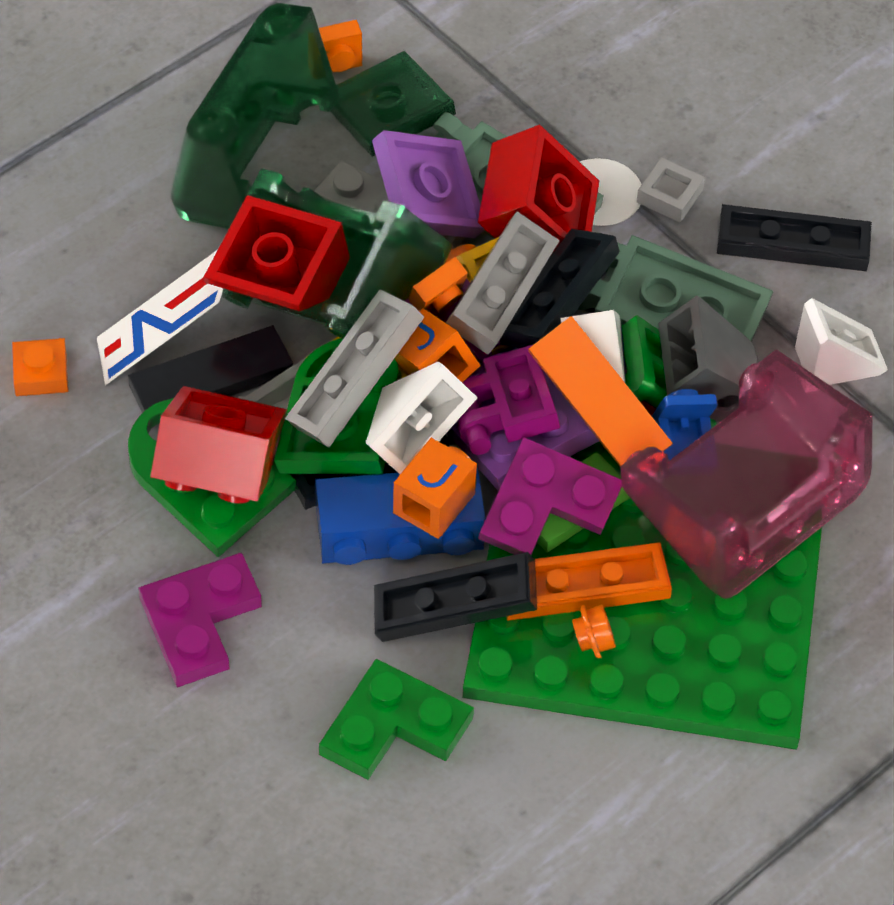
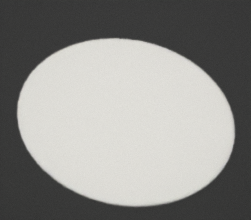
[580,158,642,226]

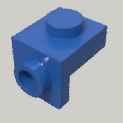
[652,389,718,476]

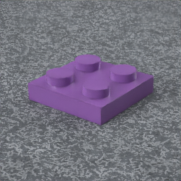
[372,130,485,238]

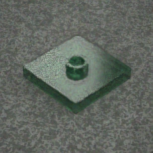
[322,51,456,157]

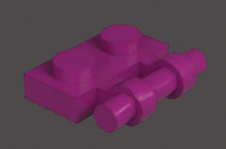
[458,345,560,455]

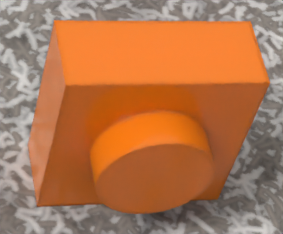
[310,19,362,76]
[409,257,468,313]
[12,338,68,396]

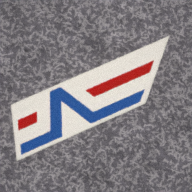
[97,250,223,386]

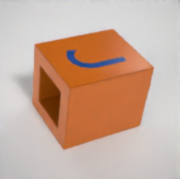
[395,308,481,383]
[393,437,477,539]

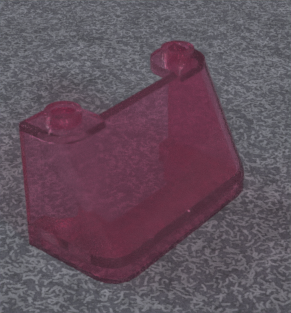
[620,349,873,599]

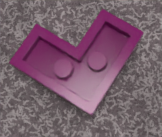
[478,437,624,555]
[138,552,262,687]

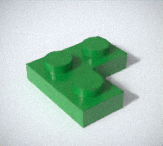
[319,659,474,780]

